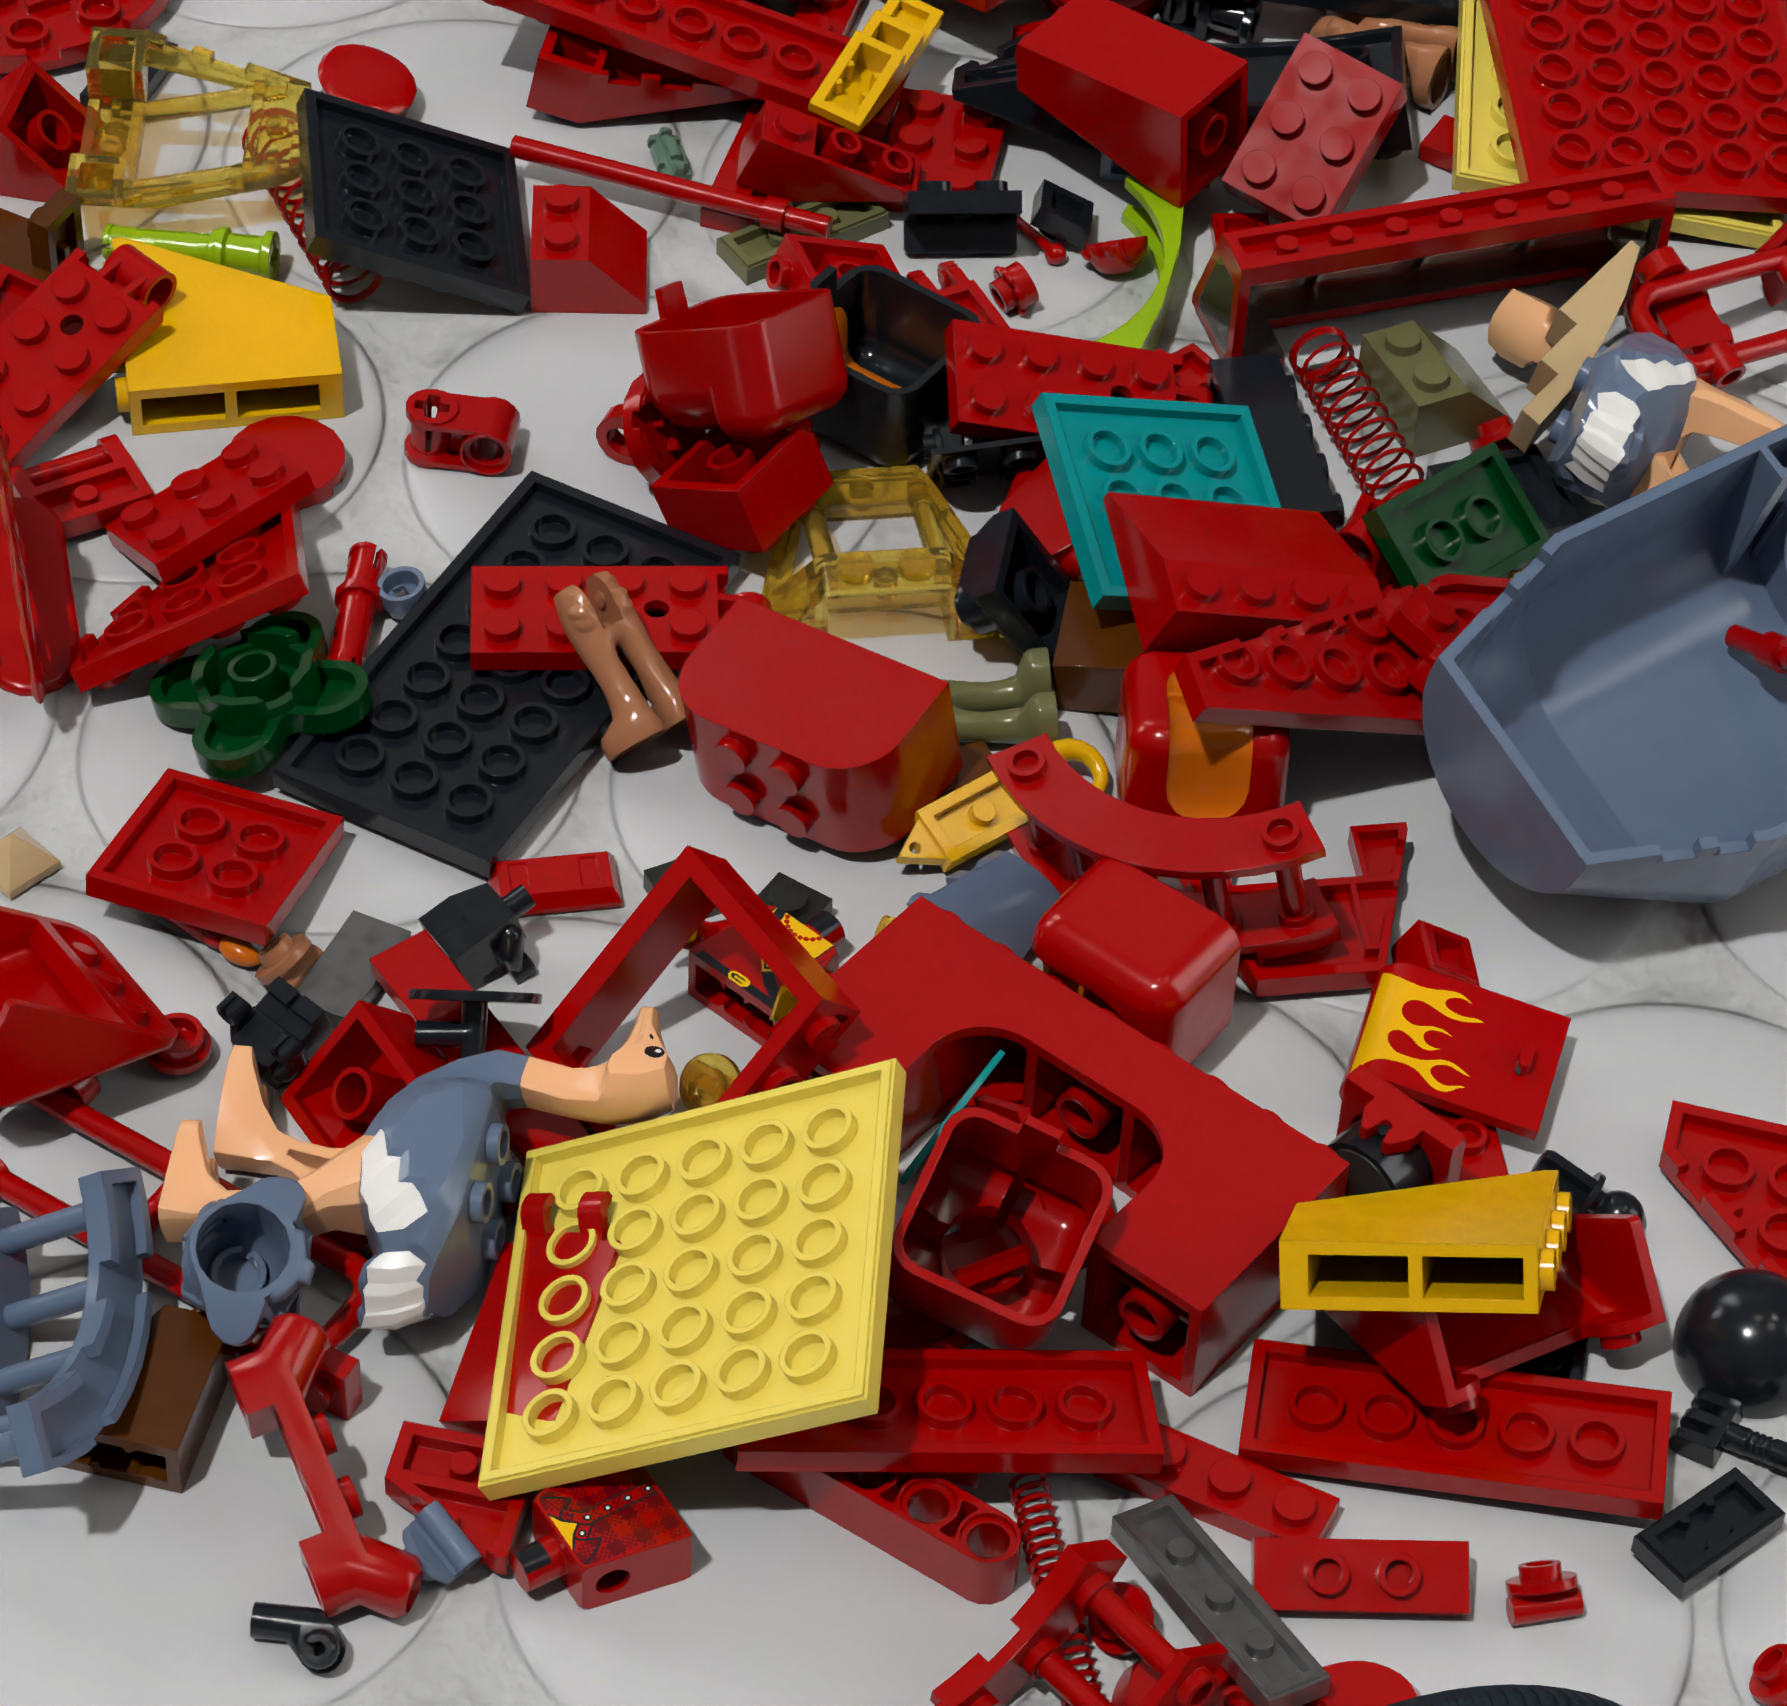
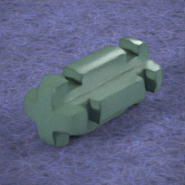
[647,127,693,180]

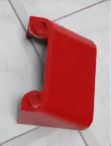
[0,906,178,1111]
[1323,1213,1666,1416]

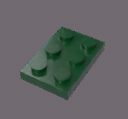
[1361,441,1551,589]

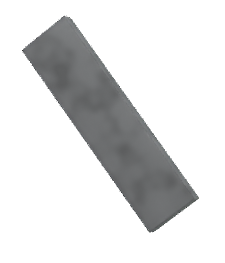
[1111,1494,1330,1706]

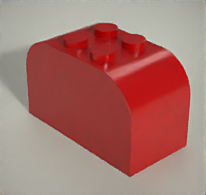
[678,597,963,852]

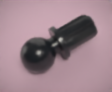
[1531,1150,1645,1226]

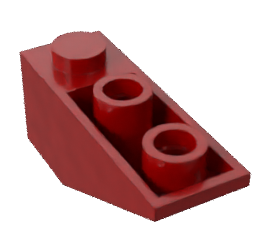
[736,100,921,202]

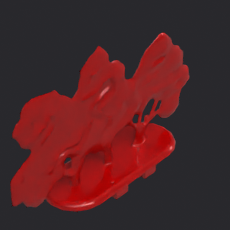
[0,419,81,704]

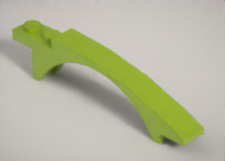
[1095,173,1184,351]

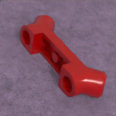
[224,1313,424,1620]

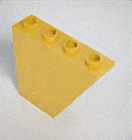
[102,237,345,436]
[1279,1170,1572,1314]

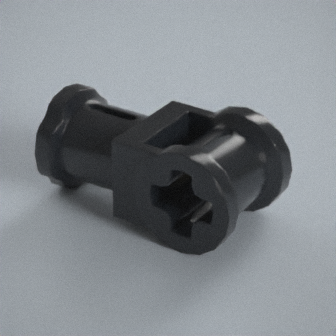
[1152,0,1263,44]

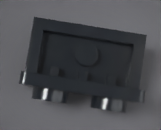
[903,180,1022,255]

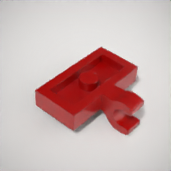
[1385,583,1469,694]

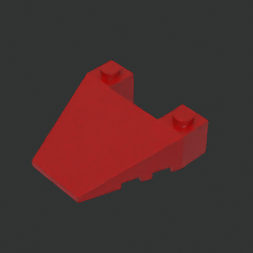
[526,25,754,123]

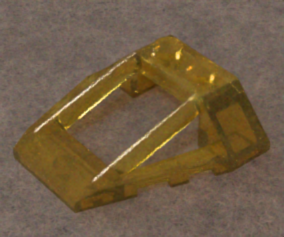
[64,26,312,209]
[762,465,1004,641]

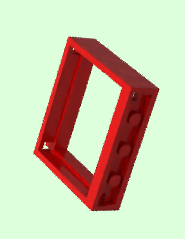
[525,845,861,1133]

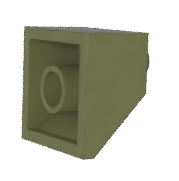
[1355,320,1514,458]

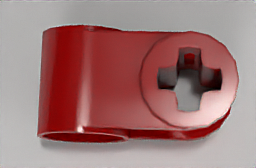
[404,389,521,476]

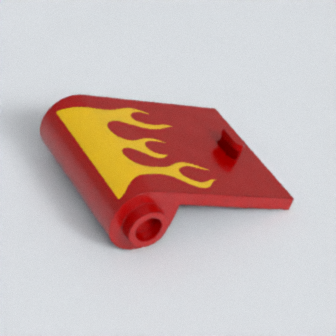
[1339,963,1571,1141]

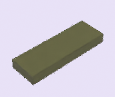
[716,202,889,285]

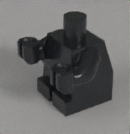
[418,883,536,990]
[216,976,333,1090]

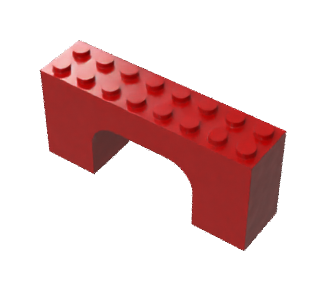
[768,896,1350,1398]

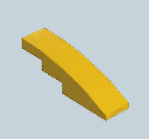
[808,0,944,133]

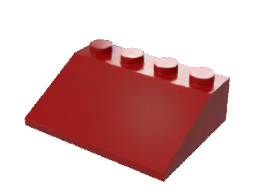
[1103,492,1383,653]

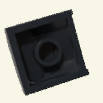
[954,507,1071,676]

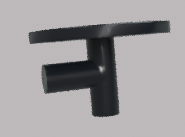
[408,989,542,1059]

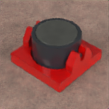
[1327,1064,1467,1196]

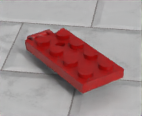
[0,244,177,467]
[944,319,1214,440]
[470,565,772,670]

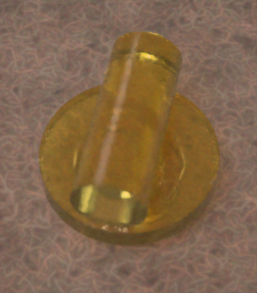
[679,1053,740,1110]

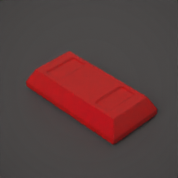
[488,851,622,916]

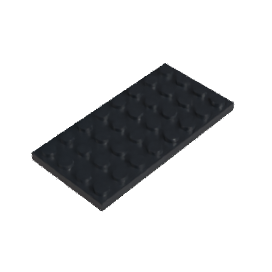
[272,471,740,879]

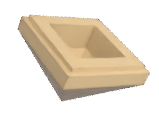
[0,827,61,900]

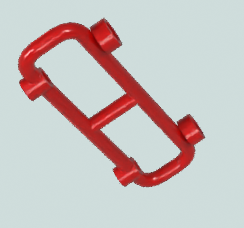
[1626,245,1787,389]
[0,1077,369,1356]

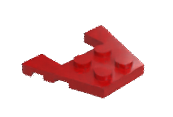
[1177,822,1408,997]

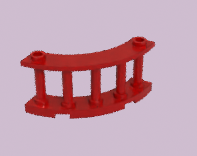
[986,733,1342,960]
[930,1539,1230,1706]

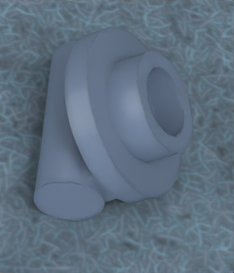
[402,1500,482,1584]

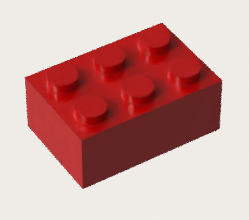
[1221,32,1407,223]

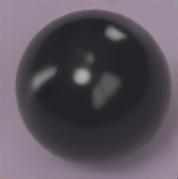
[1673,1268,1787,1419]

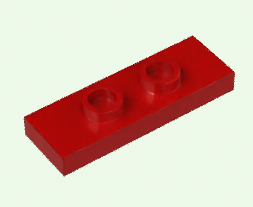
[1251,1537,1470,1616]

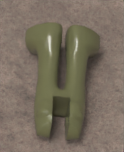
[942,647,1059,745]

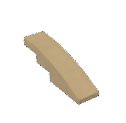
[1507,240,1640,453]

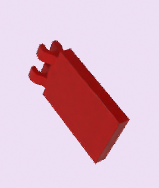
[439,1191,622,1436]

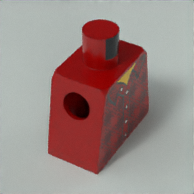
[509,1466,692,1609]

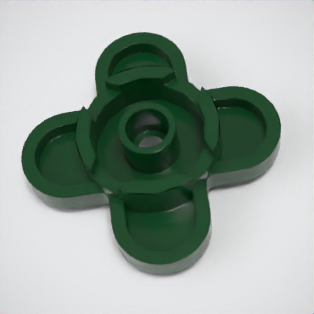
[149,611,373,779]

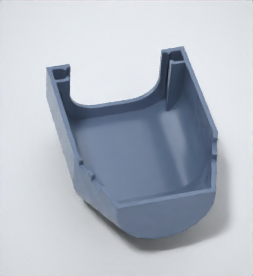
[1422,424,1787,904]

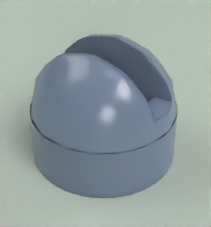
[377,566,428,620]

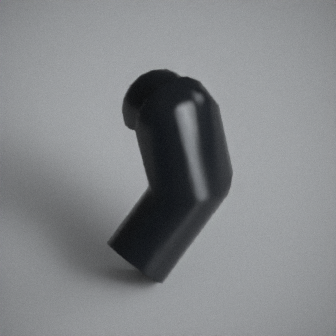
[250,1601,345,1674]

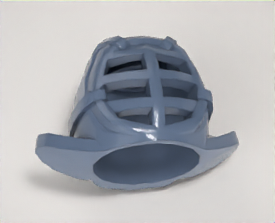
[181,1177,316,1348]

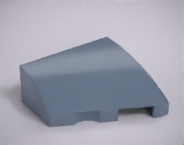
[907,850,1061,959]

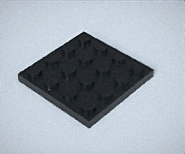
[296,88,531,313]

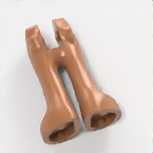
[1309,10,1458,111]
[553,571,687,762]

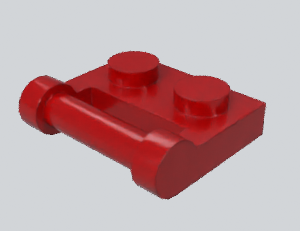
[9,434,154,540]

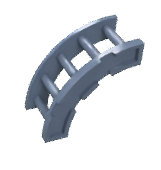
[0,1166,153,1478]

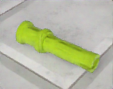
[102,223,281,280]

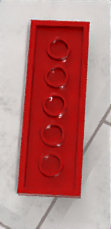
[1238,1338,1672,1520]
[733,1348,1165,1474]

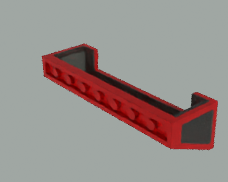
[1192,162,1677,367]

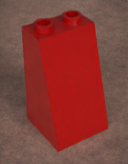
[1015,0,1248,208]

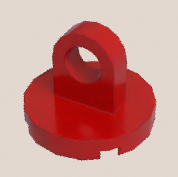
[596,373,706,484]

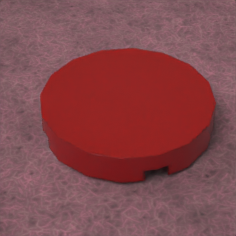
[231,415,346,510]

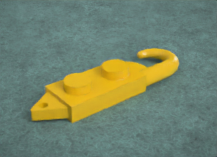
[896,738,1109,873]

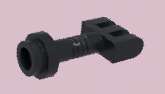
[1668,1389,1787,1472]

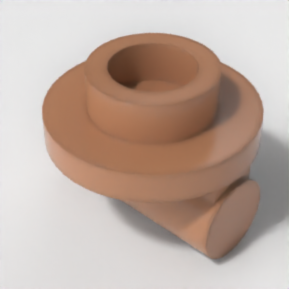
[255,932,323,989]

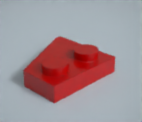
[384,1421,533,1575]

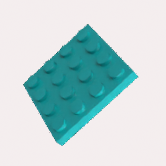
[1031,392,1281,611]

